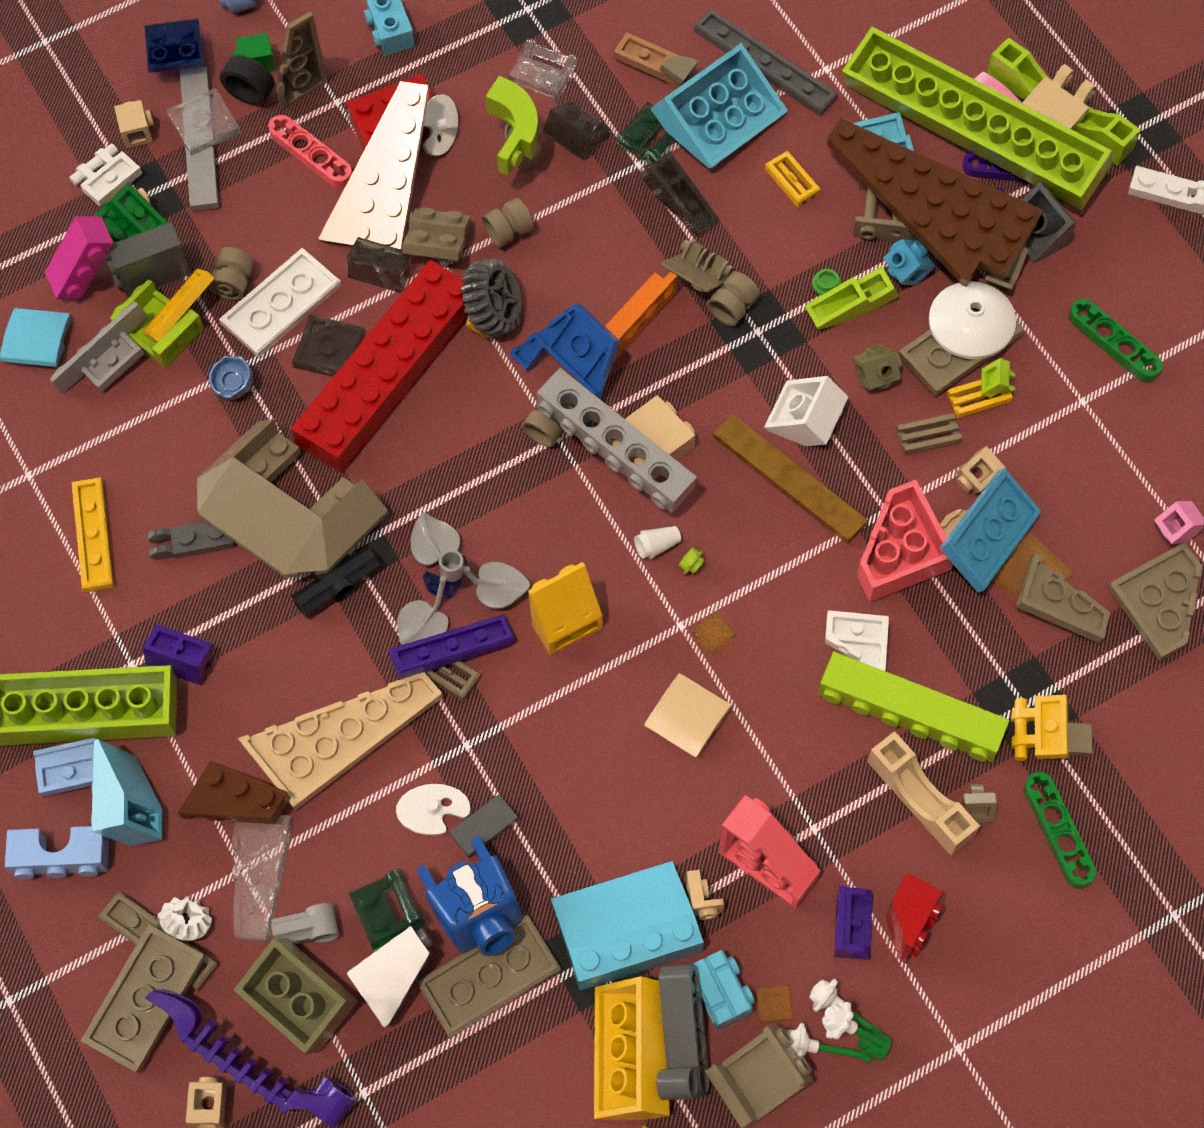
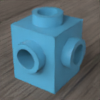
[883,239,935,286]

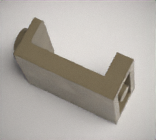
[705,1025,814,1128]

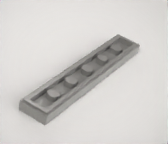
[180,66,219,211]

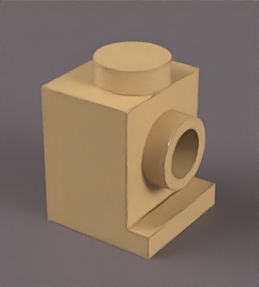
[955,446,1006,494]
[186,1077,227,1128]

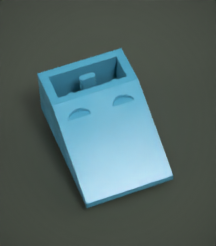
[91,739,162,847]

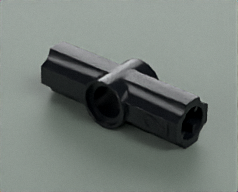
[291,546,381,619]

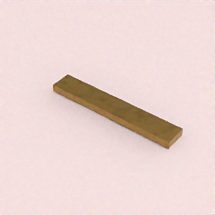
[713,414,868,544]

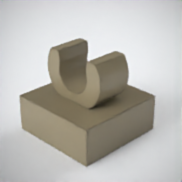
[962,784,997,823]

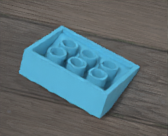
[650,43,788,169]
[551,861,704,991]

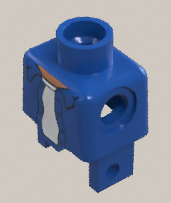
[416,836,523,956]

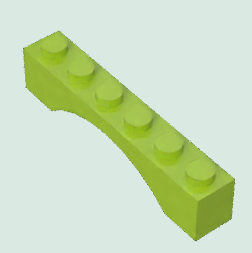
[987,38,1141,166]

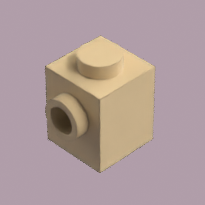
[114,100,154,148]

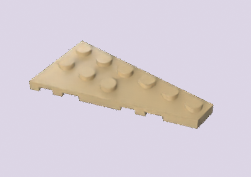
[238,672,443,811]

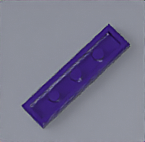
[389,614,515,680]

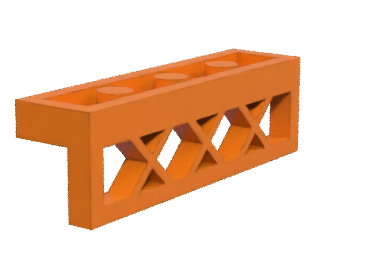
[605,271,677,363]

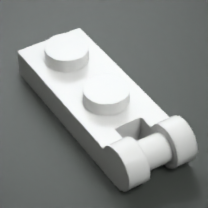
[1127,166,1204,213]

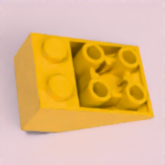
[528,562,603,655]

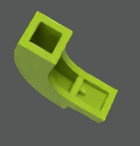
[485,76,539,176]

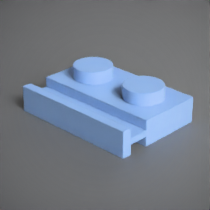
[33,738,96,797]

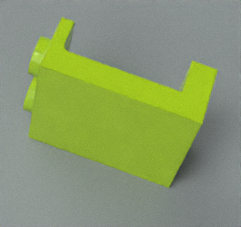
[110,279,204,369]

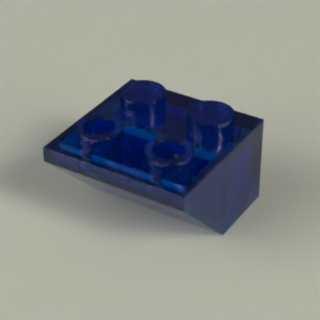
[144,18,206,73]

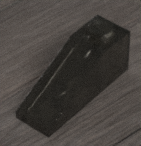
[639,151,720,237]

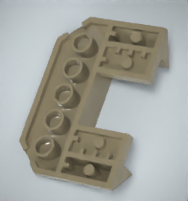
[197,419,388,578]

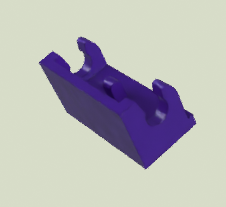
[142,624,213,685]
[834,886,873,960]

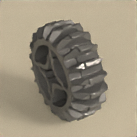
[460,258,524,337]

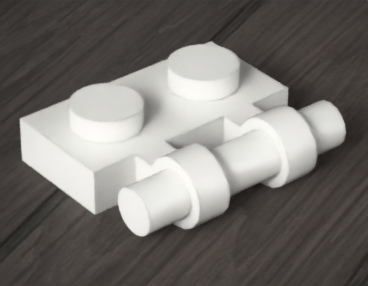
[69,143,142,207]

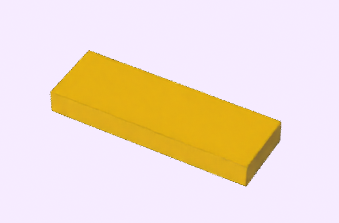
[143,269,214,342]

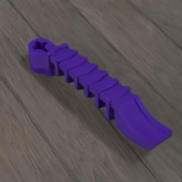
[145,989,357,1128]

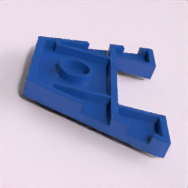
[509,303,620,426]

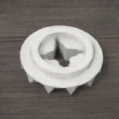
[159,896,212,941]

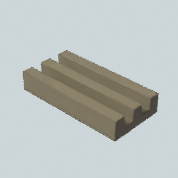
[896,413,962,455]
[425,661,481,702]

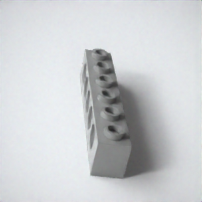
[537,368,697,513]

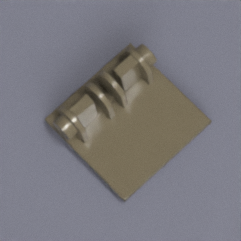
[660,239,734,292]

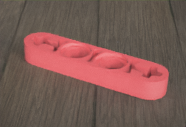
[268,115,352,189]

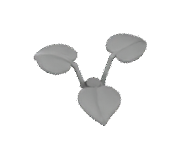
[397,512,530,645]

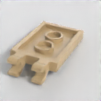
[1022,64,1095,130]

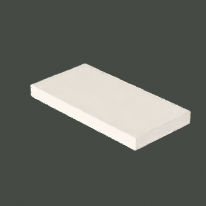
[219,248,342,358]

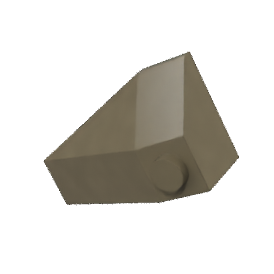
[276,11,328,110]

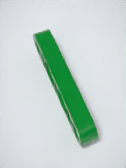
[1068,299,1163,383]
[1023,772,1096,889]

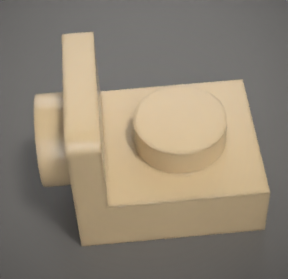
[685,870,724,920]

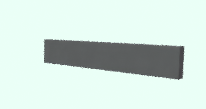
[694,9,838,117]

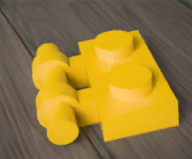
[1011,695,1069,761]

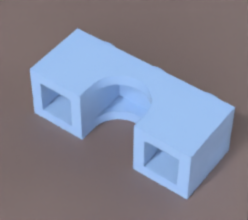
[5,826,109,880]

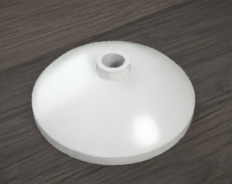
[929,281,1016,359]

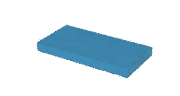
[939,468,1042,593]

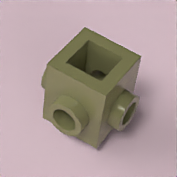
[852,345,902,390]

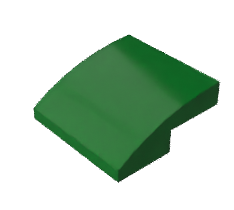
[94,183,168,243]

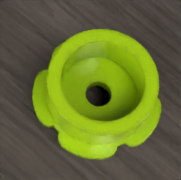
[677,547,704,574]

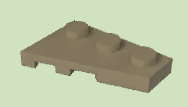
[1016,552,1111,643]

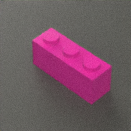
[45,216,113,300]

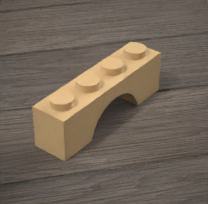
[867,731,980,856]

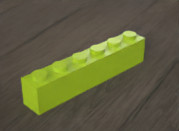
[818,651,1009,763]

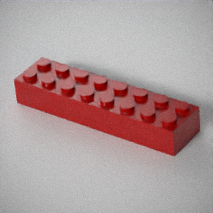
[291,260,468,473]

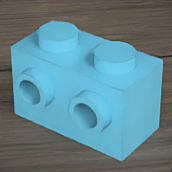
[364,0,415,56]

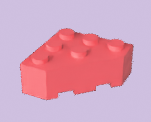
[857,480,953,602]
[719,795,820,909]

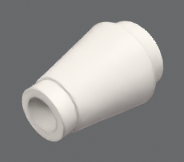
[634,526,681,559]

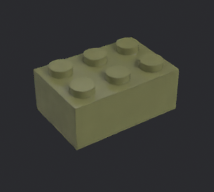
[234,938,359,1054]

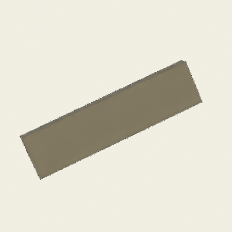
[98,891,219,992]

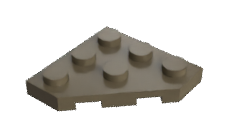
[1107,542,1202,661]

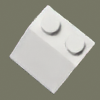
[764,376,848,446]

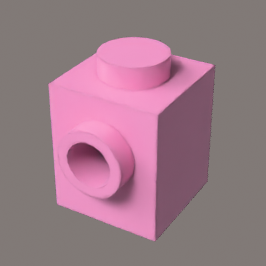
[1154,501,1204,544]

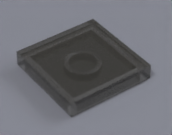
[292,315,365,377]

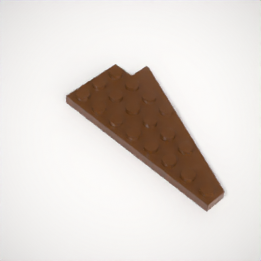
[827,118,1043,287]

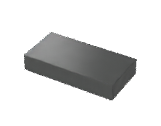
[449,794,519,859]

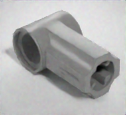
[271,903,339,945]

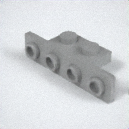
[50,301,148,393]

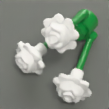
[788,979,891,1063]

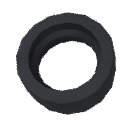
[219,55,275,106]

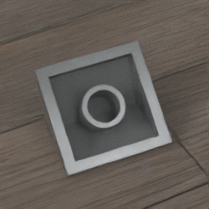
[1022,182,1076,263]

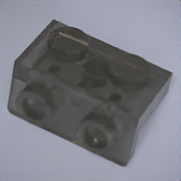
[543,101,611,160]

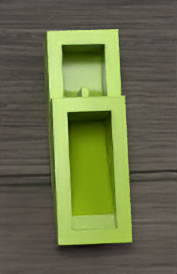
[804,266,899,330]

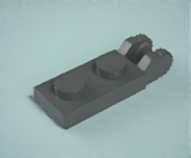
[147,521,234,560]

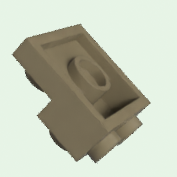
[402,207,470,261]

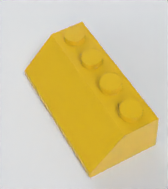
[594,976,670,1120]

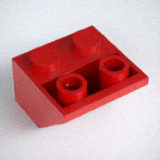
[886,873,943,963]

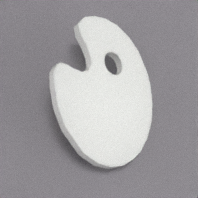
[423,94,458,156]
[396,784,471,836]

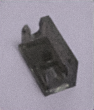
[347,237,411,293]

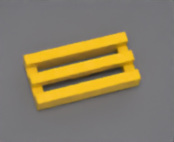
[765,151,821,208]
[947,380,1013,419]

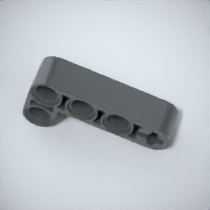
[657,964,710,1101]

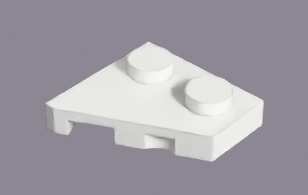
[825,610,889,671]

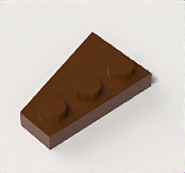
[178,761,291,824]

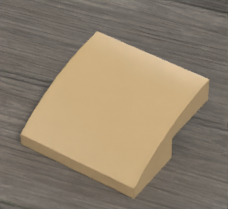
[644,673,732,758]

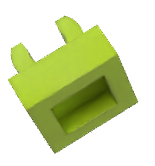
[981,358,1015,398]

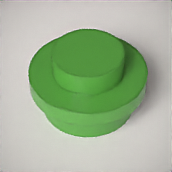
[812,269,841,295]

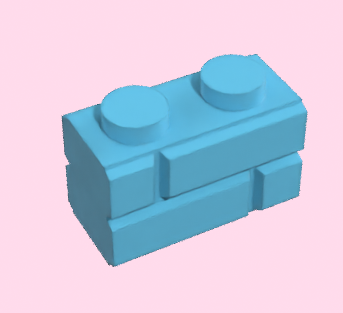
[693,950,755,1031]

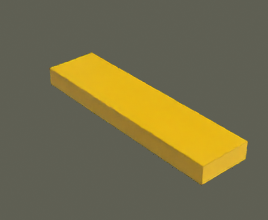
[72,477,114,593]

